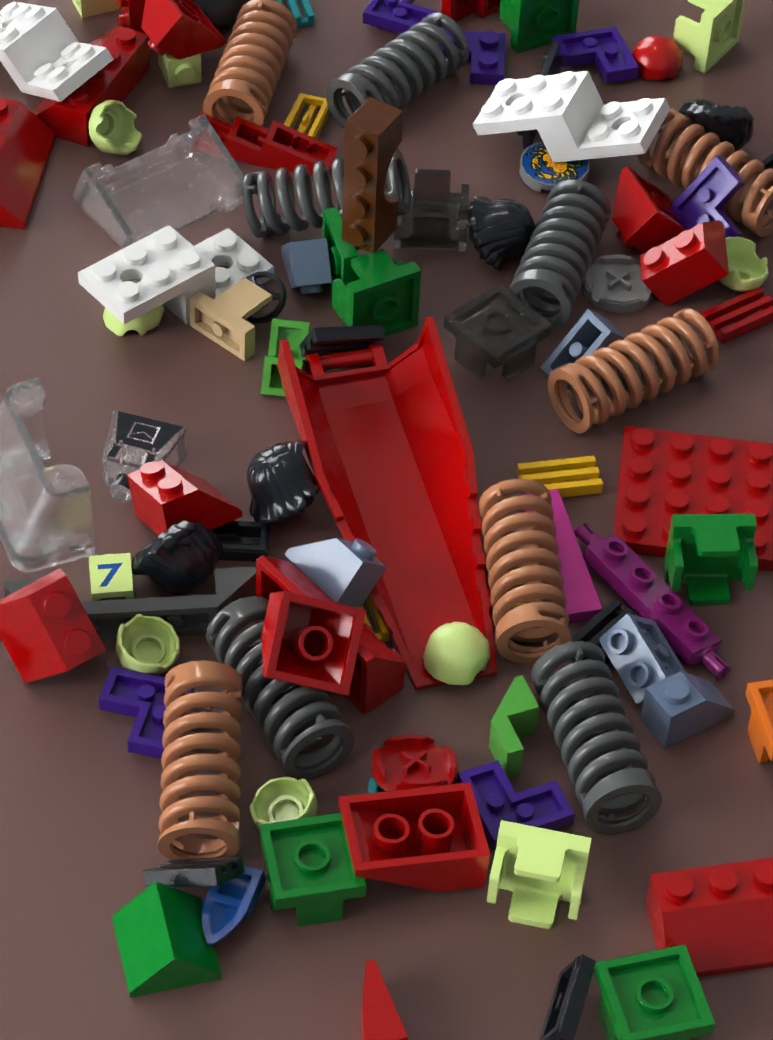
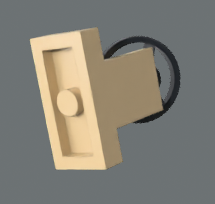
[189,271,287,361]

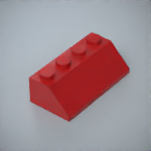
[33,26,150,147]
[0,97,56,230]
[256,556,405,715]
[645,857,773,977]

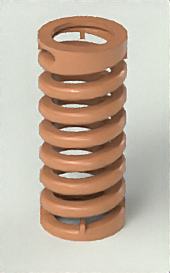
[203,0,297,126]
[638,109,773,237]
[548,308,719,434]
[479,479,572,664]
[158,660,243,860]

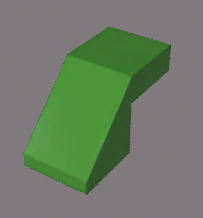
[261,318,311,397]
[488,675,539,779]

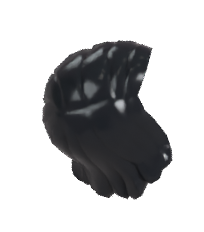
[679,99,754,153]
[466,196,536,271]
[247,440,320,525]
[131,520,223,593]

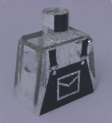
[102,410,187,502]

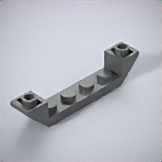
[4,567,256,641]

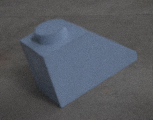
[281,238,332,294]
[540,309,626,390]
[285,538,387,607]
[640,671,735,749]

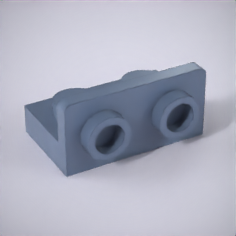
[599,613,686,705]

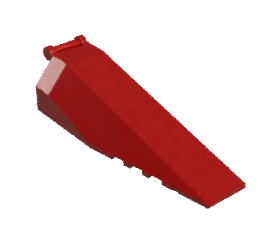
[277,316,498,691]

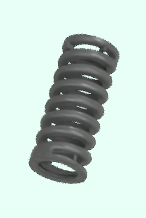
[326,13,469,129]
[243,148,411,238]
[506,180,611,330]
[206,596,355,780]
[531,641,662,835]

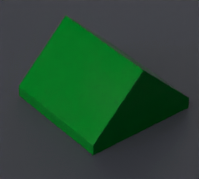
[112,881,222,998]

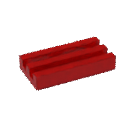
[701,287,773,344]

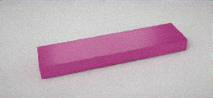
[521,489,602,623]

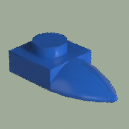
[202,866,266,946]

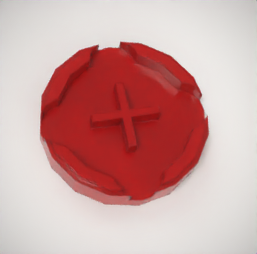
[371,734,458,791]

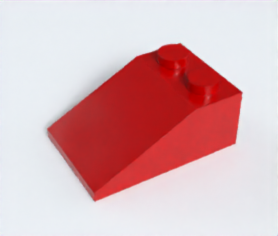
[338,782,490,892]

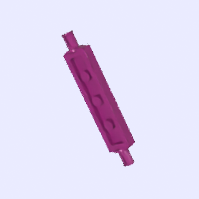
[574,523,731,680]

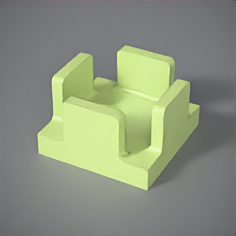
[673,0,746,74]
[487,820,592,929]

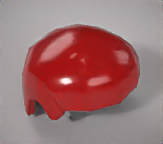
[632,35,683,81]

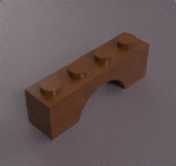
[341,97,403,254]

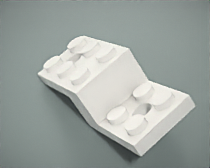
[0,2,114,102]
[472,71,670,163]
[78,225,274,325]

